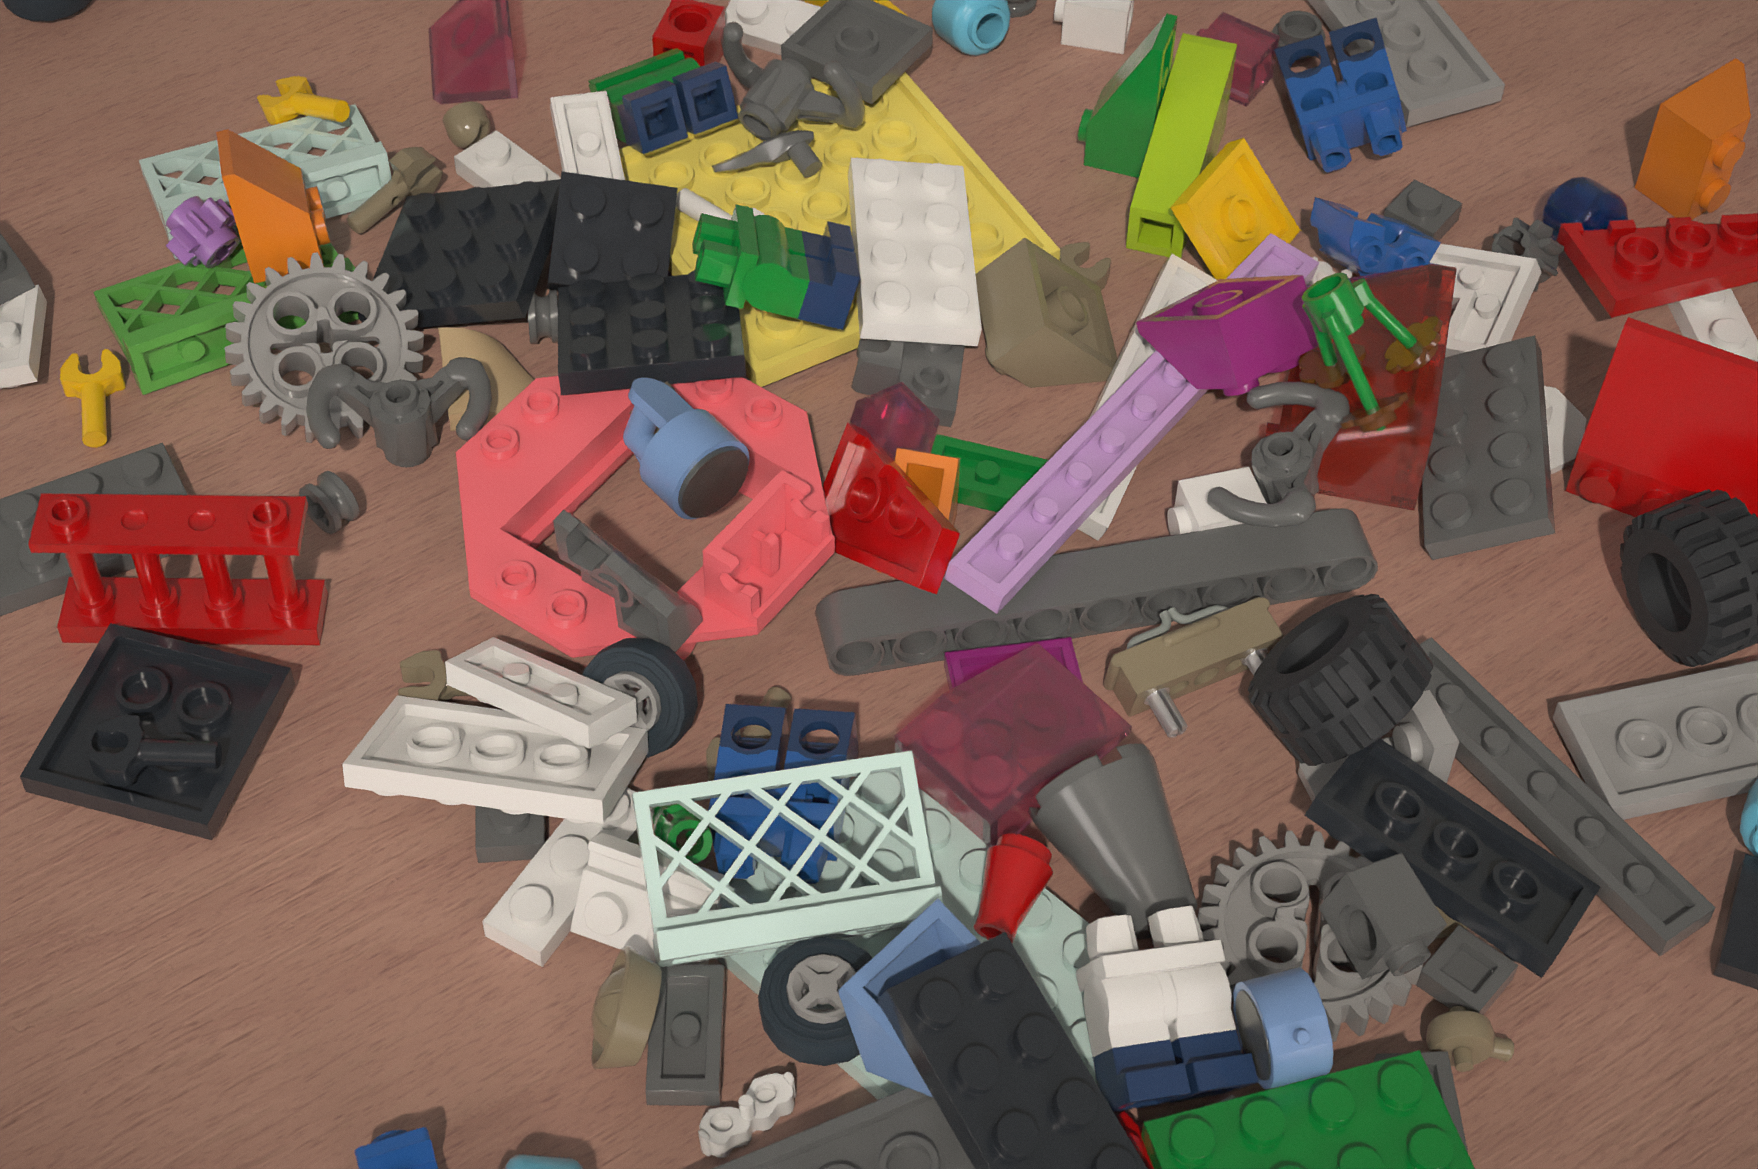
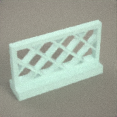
[139,104,392,259]
[632,751,944,967]

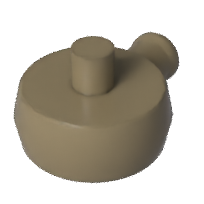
[1426,1006,1514,1072]

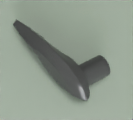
[712,130,822,177]

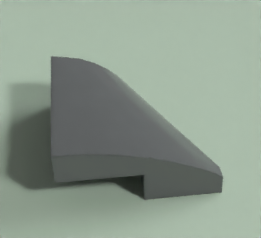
[553,510,703,653]

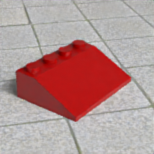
[1565,317,1758,517]

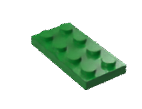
[1141,1050,1475,1169]

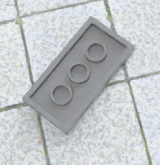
[1308,0,1505,127]
[1553,660,1758,820]

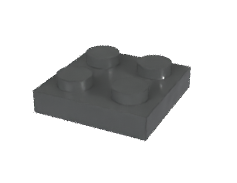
[781,0,933,104]

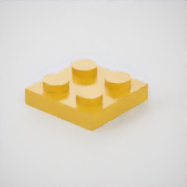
[1170,138,1301,280]

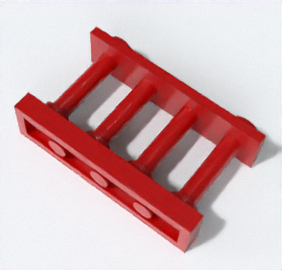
[28,493,328,646]

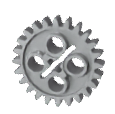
[225,253,424,443]
[1197,831,1423,1042]

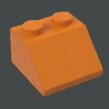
[1635,58,1751,220]
[216,129,331,284]

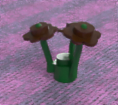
[1299,273,1443,433]

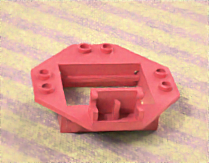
[456,376,835,661]

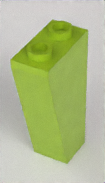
[1126,33,1237,258]

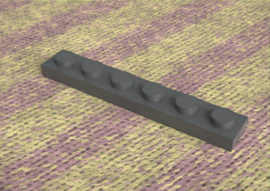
[1419,637,1716,956]

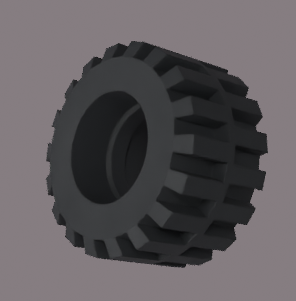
[1619,489,1758,667]
[1248,594,1433,766]

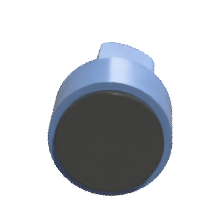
[623,378,749,520]

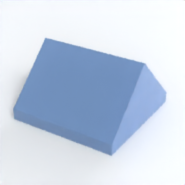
[838,899,981,1097]

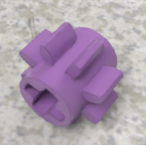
[166,196,240,268]

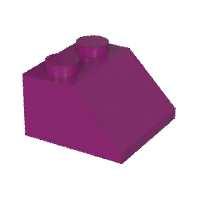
[1136,275,1318,396]

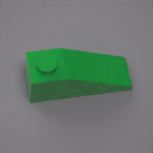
[1078,13,1178,178]

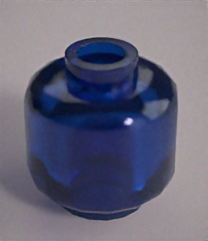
[1541,176,1628,242]

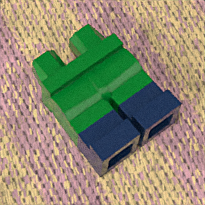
[588,48,738,154]
[692,204,860,330]

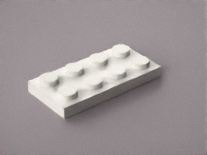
[848,157,982,346]
[343,695,649,824]

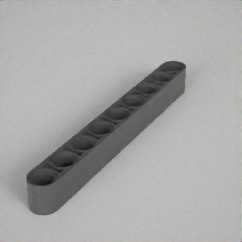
[815,508,1378,676]

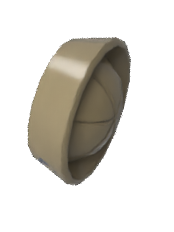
[591,945,662,1070]

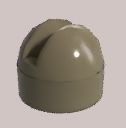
[443,102,491,149]

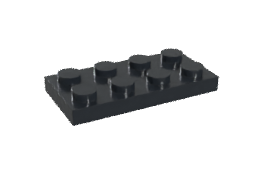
[1304,738,1601,978]
[877,932,1147,1169]

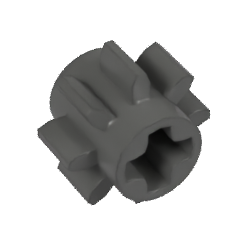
[1492,217,1564,292]

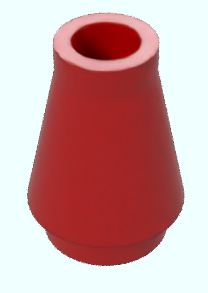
[974,833,1053,943]

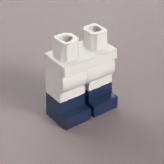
[1075,906,1259,1112]

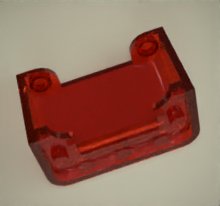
[1265,263,1457,511]

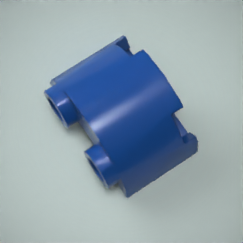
[1310,197,1441,285]

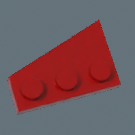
[822,422,960,595]

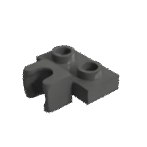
[851,338,965,428]

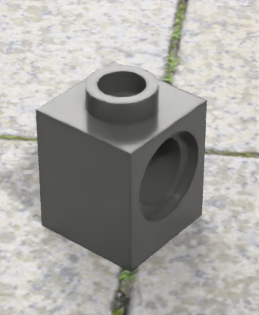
[1318,853,1447,980]

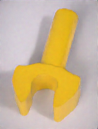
[257,76,350,125]
[60,349,126,448]

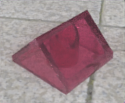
[428,0,518,104]

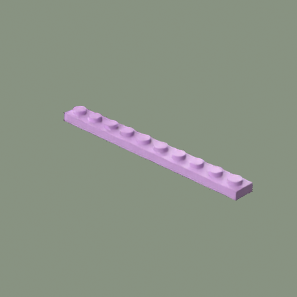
[944,233,1319,614]

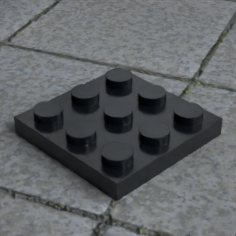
[358,179,560,328]
[558,270,746,395]
[20,623,295,840]

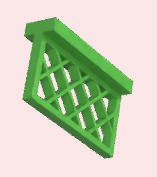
[93,242,359,395]

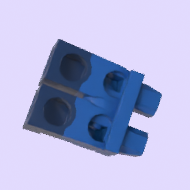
[1274,17,1407,173]
[708,704,859,884]

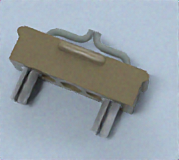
[1103,597,1284,738]

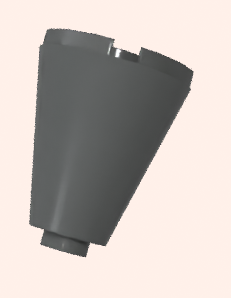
[1028,743,1198,940]

